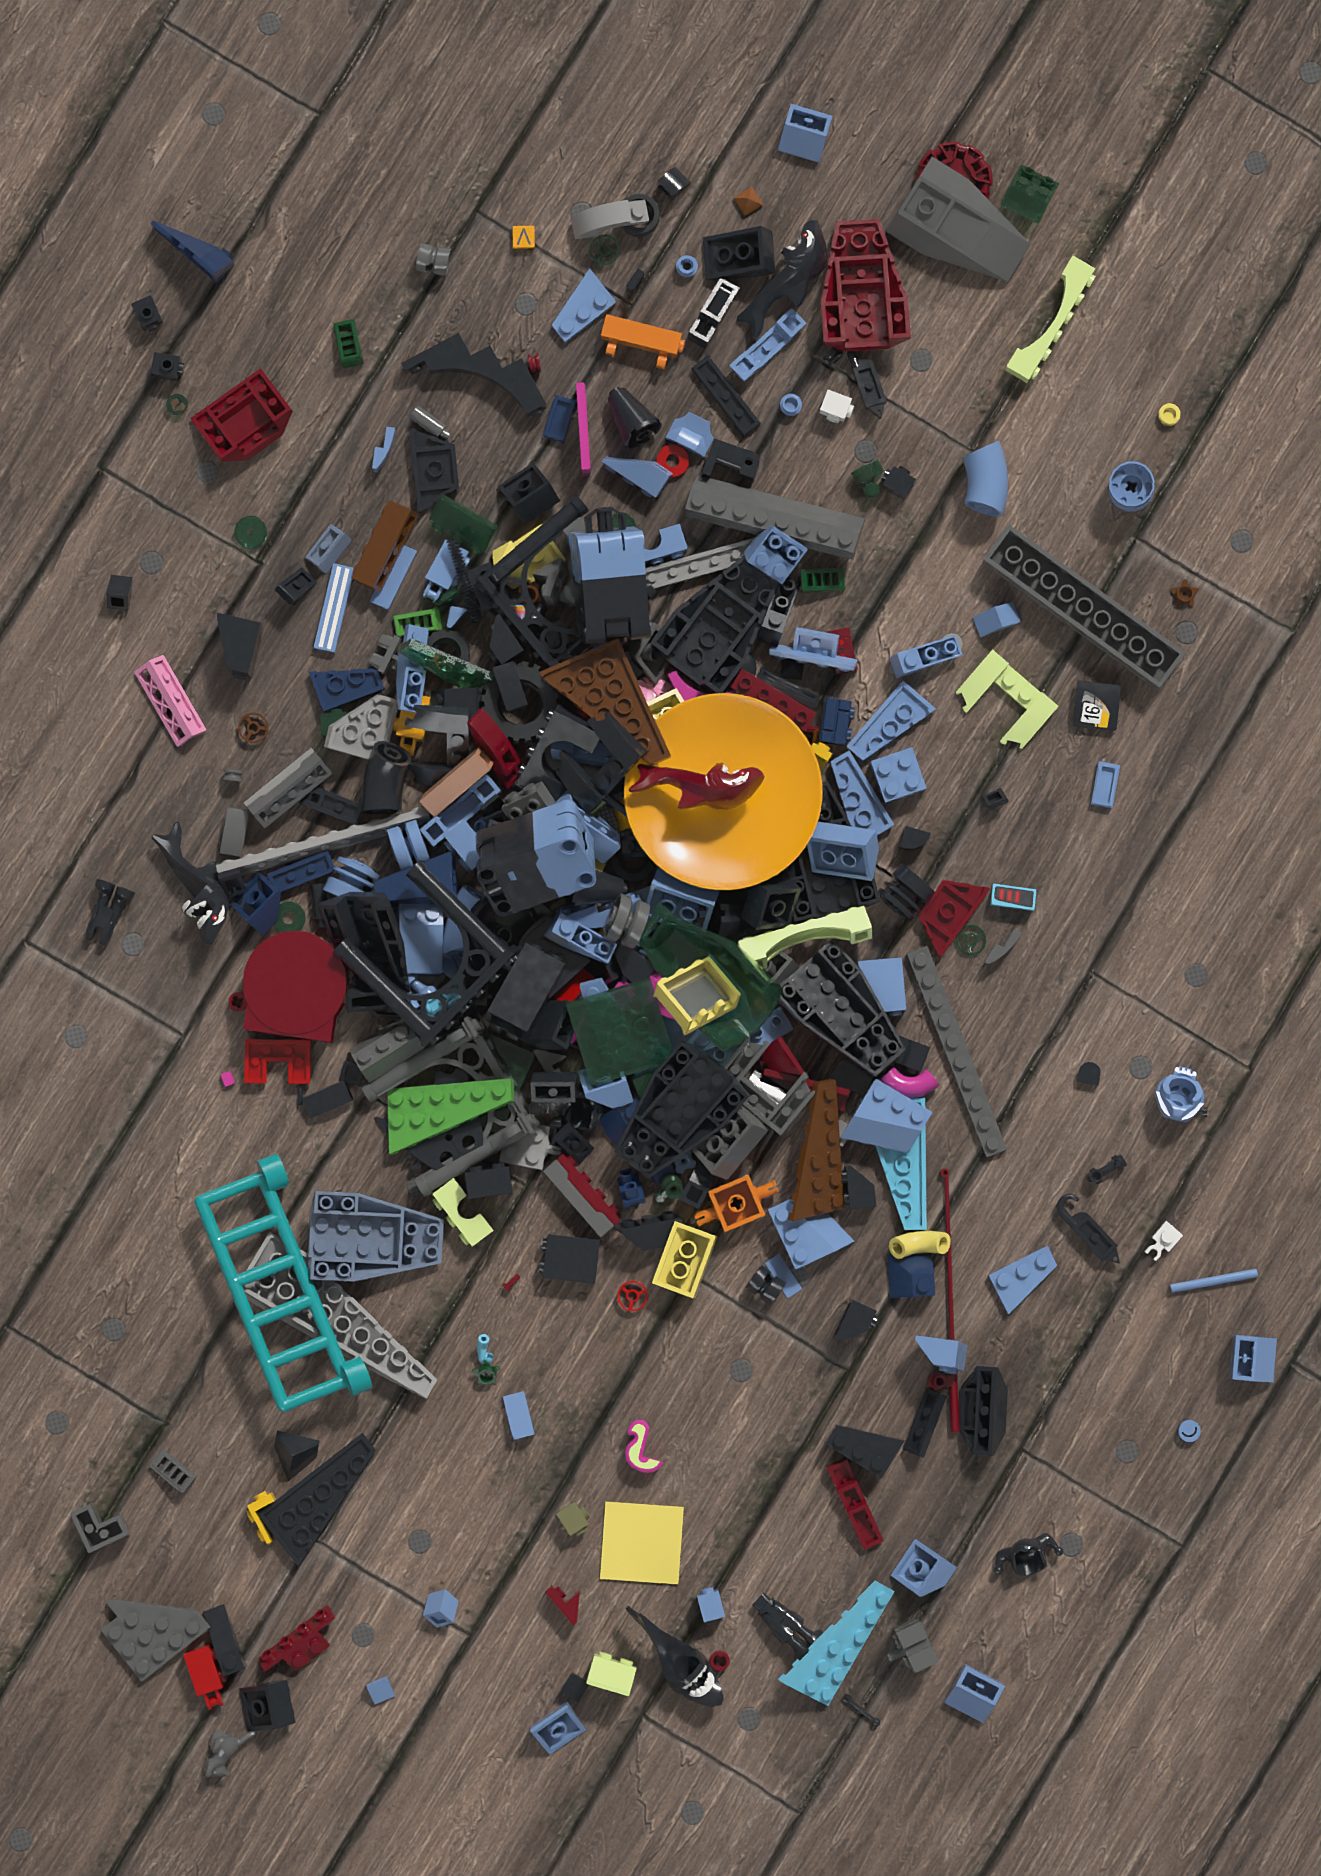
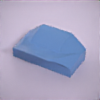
[665,412,714,458]

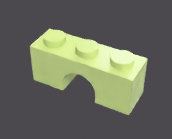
[432,1178,494,1247]

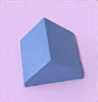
[530,1702,586,1755]

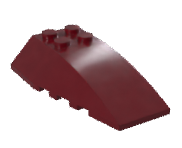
[821,219,911,351]

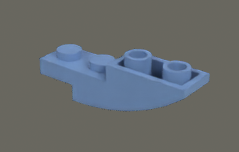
[396,624,429,713]
[554,893,642,928]

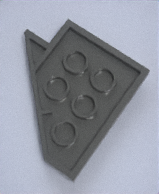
[101,1598,210,1682]

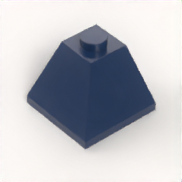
[229,871,281,936]
[887,1253,935,1298]

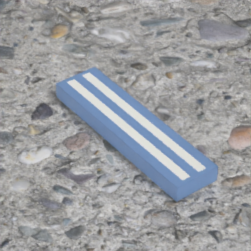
[314,563,354,653]

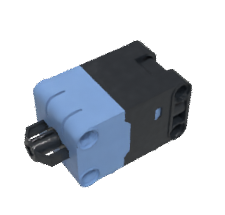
[569,507,651,644]

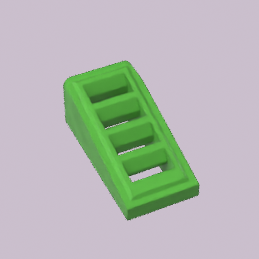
[393,609,442,637]

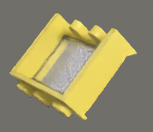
[653,956,741,1036]

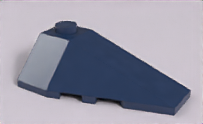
[600,1097,677,1185]

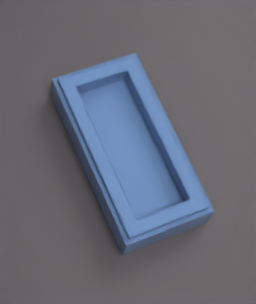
[1090,761,1120,808]

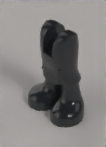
[85,878,135,946]

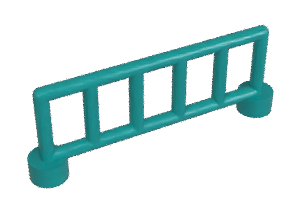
[194,1153,372,1412]

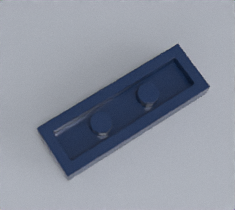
[267,850,335,892]

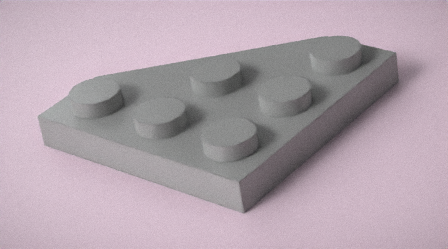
[324,695,398,760]

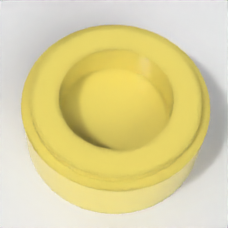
[1158,403,1180,426]

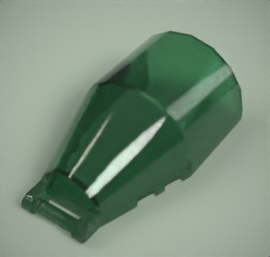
[638,903,782,1051]

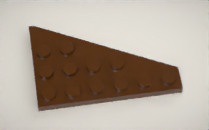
[540,639,671,766]

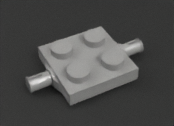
[489,1119,562,1170]

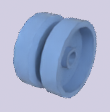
[387,820,430,871]

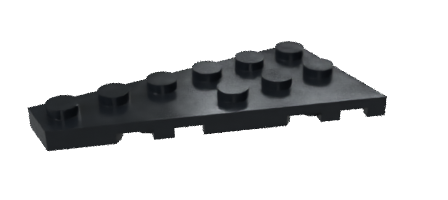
[258,1433,376,1566]

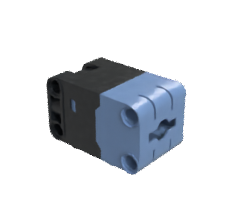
[475,800,596,917]

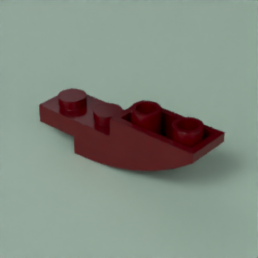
[467,709,520,789]

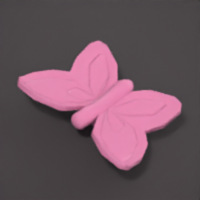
[637,672,674,702]

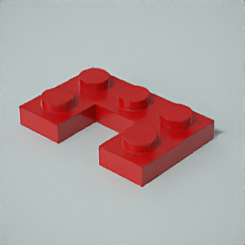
[244,1039,311,1084]

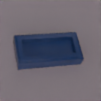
[543,395,576,443]

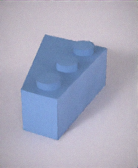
[555,790,621,864]

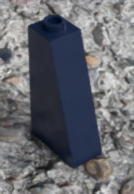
[372,852,457,908]

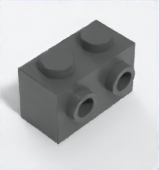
[501,781,556,820]

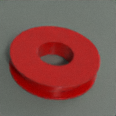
[656,444,689,478]

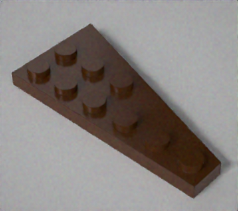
[788,1079,844,1221]

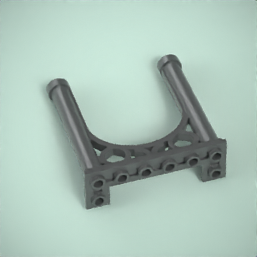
[360,1017,540,1197]

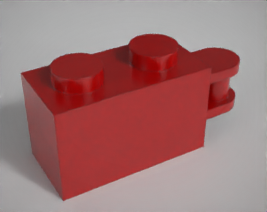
[183,1644,226,1710]

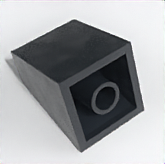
[217,613,264,681]

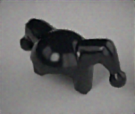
[994,1533,1064,1577]

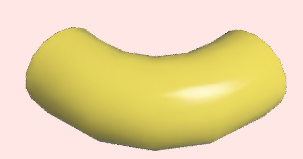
[889,1231,950,1259]

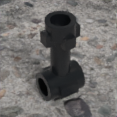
[1087,1154,1127,1184]

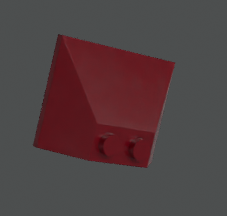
[190,368,293,462]

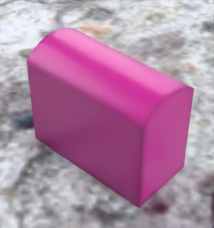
[221,1071,235,1087]

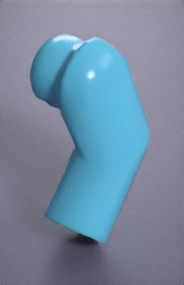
[477,1334,494,1364]

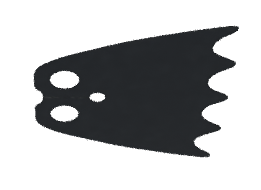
[374,1058,483,1170]

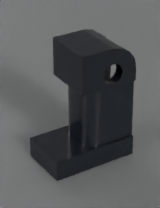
[702,438,760,482]

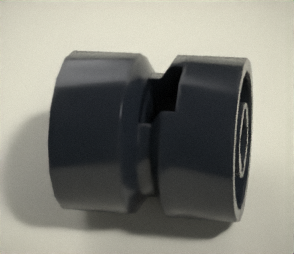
[745,1265,786,1306]

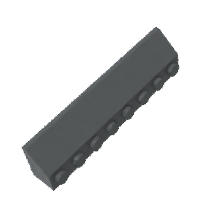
[685,475,865,560]

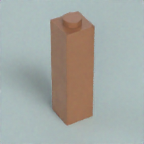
[419,746,494,817]

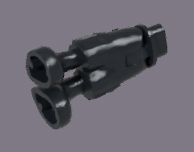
[752,1592,824,1661]

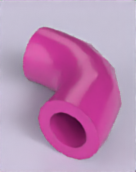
[879,1067,940,1098]

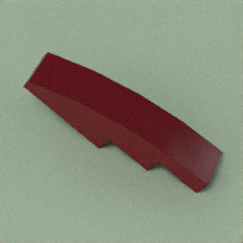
[826,1457,884,1550]

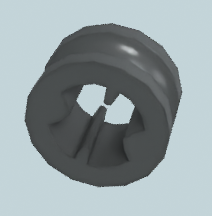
[223,769,243,782]

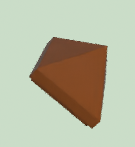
[734,187,763,217]

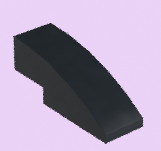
[687,277,739,349]

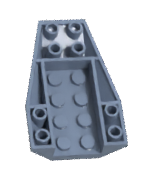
[307,1191,444,1281]

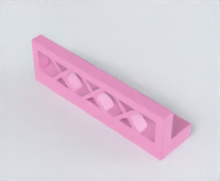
[134,655,206,747]

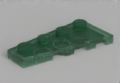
[398,638,494,688]

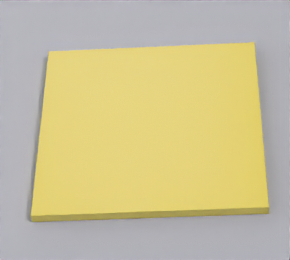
[600,1501,684,1584]

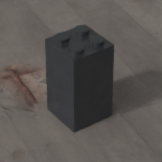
[486,943,565,1042]

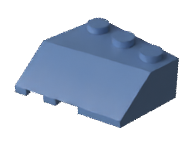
[840,1079,932,1153]
[767,1198,854,1269]

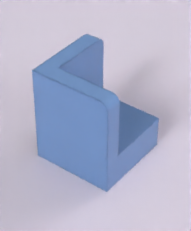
[423,1589,458,1627]

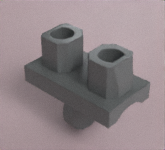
[369,634,401,675]

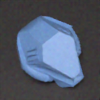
[1154,1066,1205,1122]

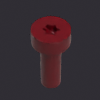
[502,1274,520,1292]

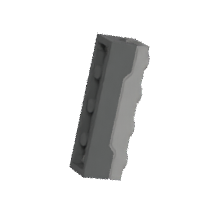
[244,748,332,829]

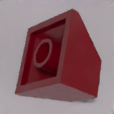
[758,1036,804,1076]

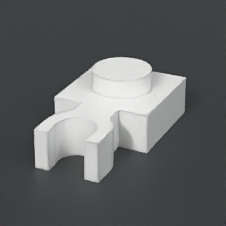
[1144,1221,1183,1261]

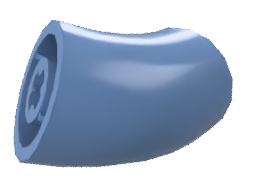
[962,441,1008,517]
[442,884,485,960]

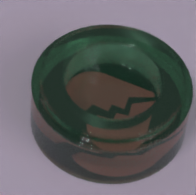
[166,394,189,416]

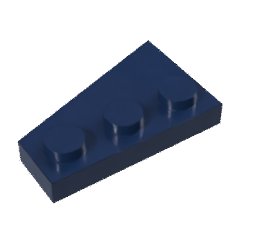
[308,668,385,713]

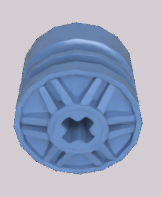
[1109,461,1155,512]
[323,856,380,897]

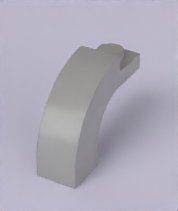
[571,200,649,239]

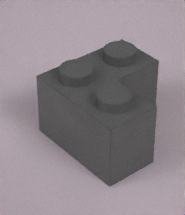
[70,1502,132,1554]

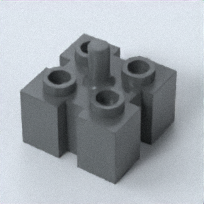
[887,1617,939,1673]

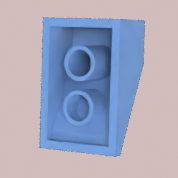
[396,904,443,975]

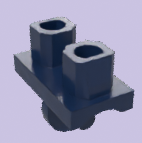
[617,1168,646,1208]

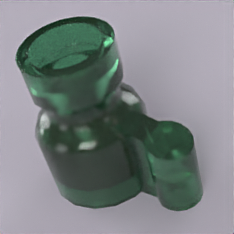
[851,459,884,499]
[654,1172,683,1203]

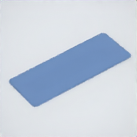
[765,1254,802,1298]

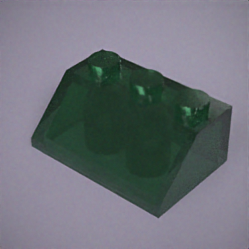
[429,493,499,555]

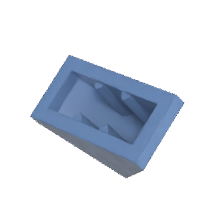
[973,602,1021,638]

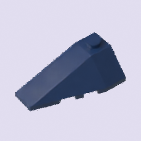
[150,220,235,284]

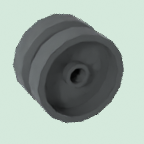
[603,893,650,949]

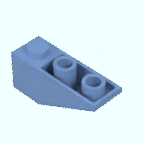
[601,457,673,498]
[889,635,962,679]
[544,913,617,964]

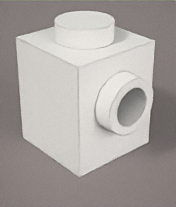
[819,390,854,423]

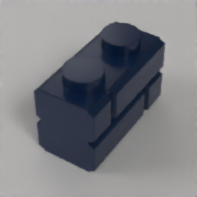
[819,698,855,746]

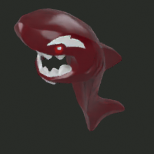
[628,762,765,810]

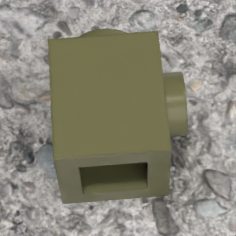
[556,1501,590,1537]

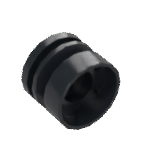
[878,863,935,921]

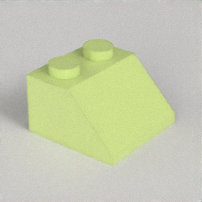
[586,1651,637,1696]

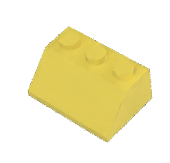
[652,1221,718,1299]

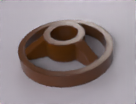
[238,713,269,743]

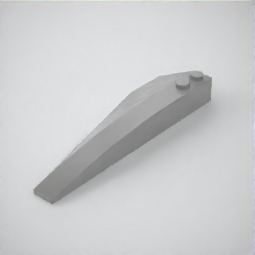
[243,1232,437,1399]

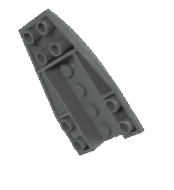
[886,157,1031,282]

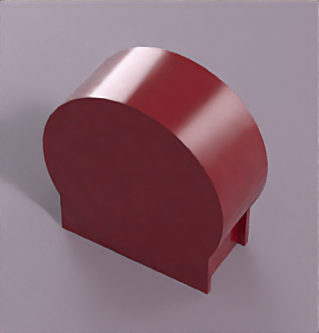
[243,931,349,1043]

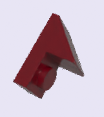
[545,1585,580,1625]

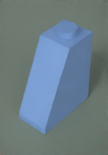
[857,958,906,1016]

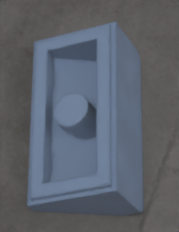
[305,524,351,573]

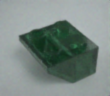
[1000,164,1060,224]

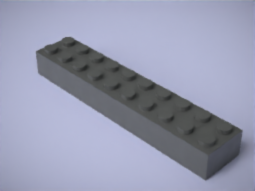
[982,525,1185,691]

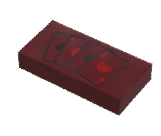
[828,627,858,675]

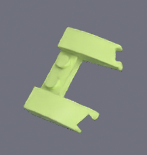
[956,649,1059,749]

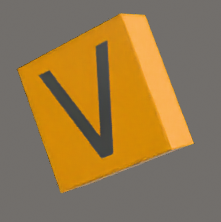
[513,226,535,249]

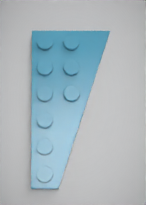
[859,1098,927,1230]
[778,1581,895,1706]

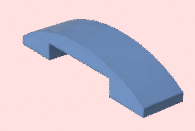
[729,308,807,382]

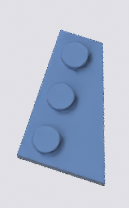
[552,268,616,343]
[988,1246,1057,1314]

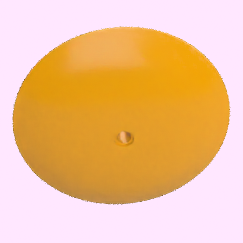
[624,693,822,890]

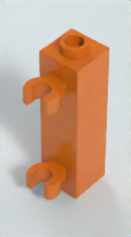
[601,314,685,370]

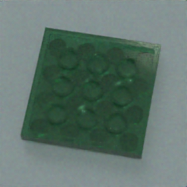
[566,978,673,1086]

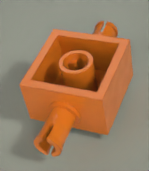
[694,1175,780,1232]

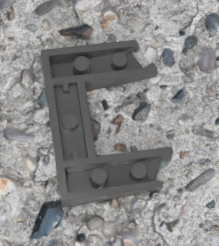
[724,1037,816,1135]

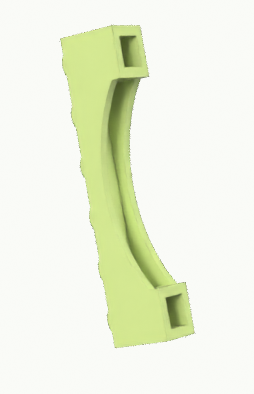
[1005,256,1096,383]
[738,906,872,974]

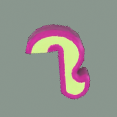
[625,1419,663,1473]

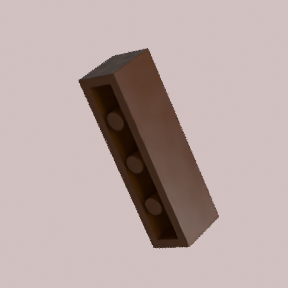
[351,500,419,593]

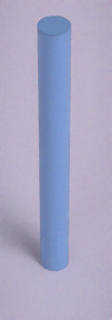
[1170,1269,1258,1293]

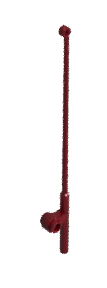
[927,1168,959,1432]

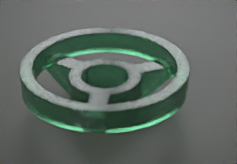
[589,235,620,265]
[956,925,986,955]

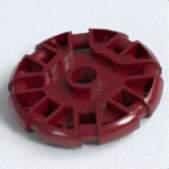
[915,142,993,199]

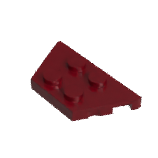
[917,880,990,957]

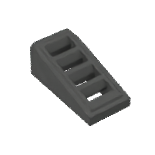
[149,1449,197,1494]

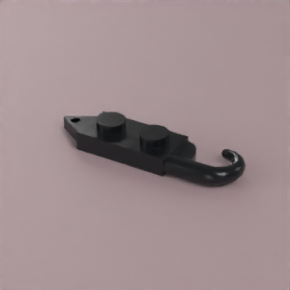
[847,351,887,419]
[1056,1194,1120,1264]

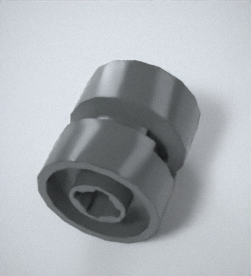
[416,243,451,277]

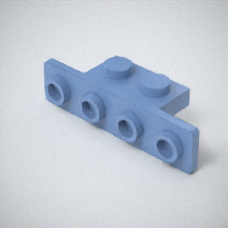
[769,627,858,672]

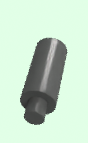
[410,405,451,440]

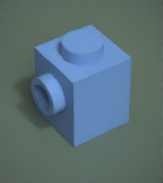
[697,1587,725,1622]

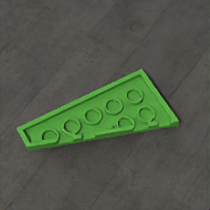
[388,1079,514,1155]

